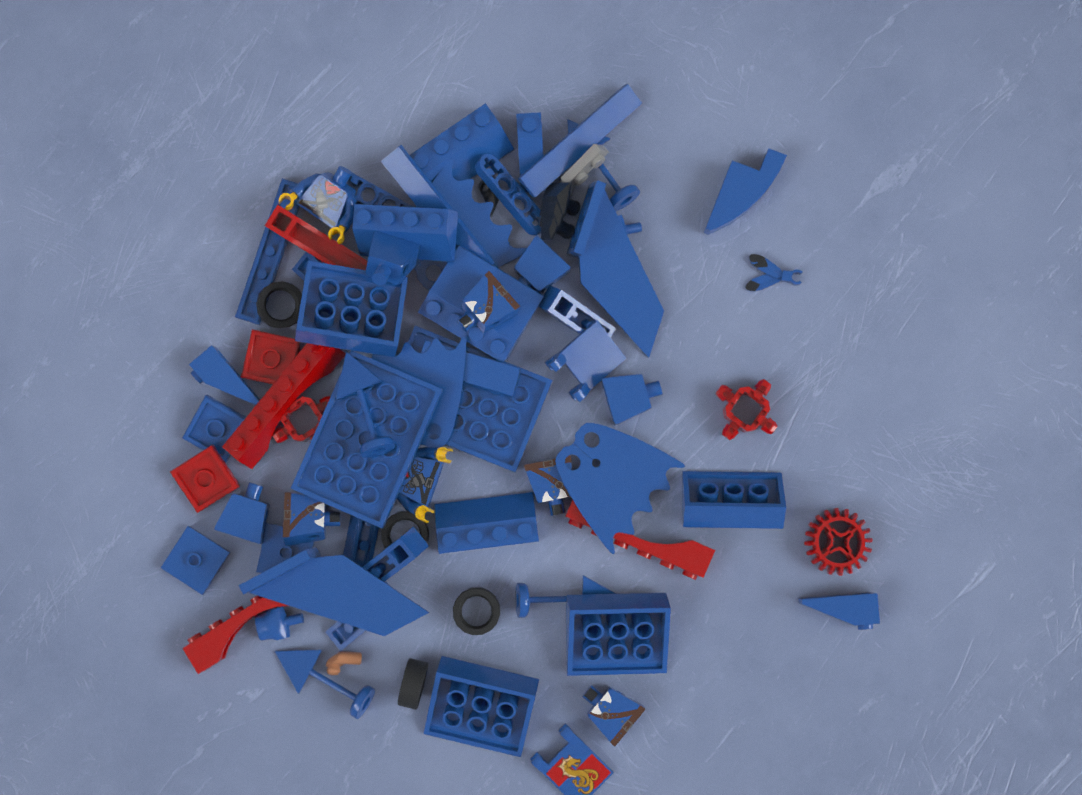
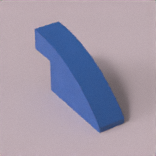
[704,148,787,235]

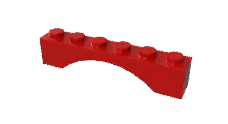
[264,205,368,270]
[222,343,346,469]
[565,500,716,580]
[182,596,288,674]

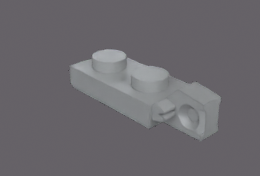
[559,144,609,197]

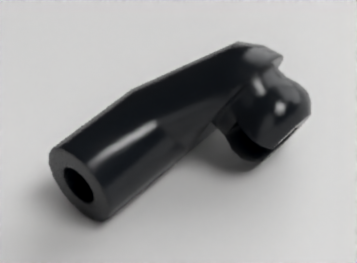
[478,180,499,217]

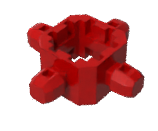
[715,379,778,441]
[272,396,331,443]

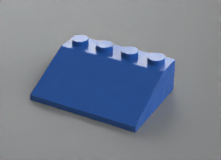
[418,245,544,363]
[295,261,408,357]
[566,593,671,676]
[424,656,539,757]

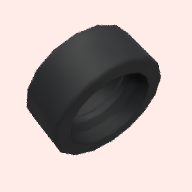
[256,281,302,329]
[381,511,429,548]
[453,587,500,635]
[398,658,428,710]

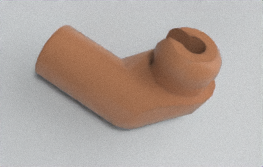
[326,651,362,675]

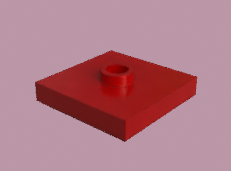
[241,329,301,385]
[170,444,240,513]

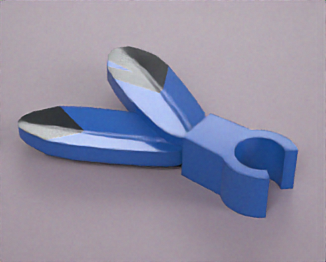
[746,254,803,292]

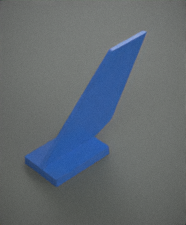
[566,180,664,358]
[238,547,430,636]

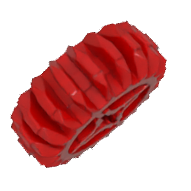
[804,508,872,576]

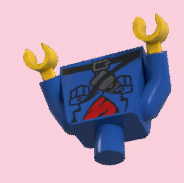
[279,166,357,244]
[396,447,453,523]

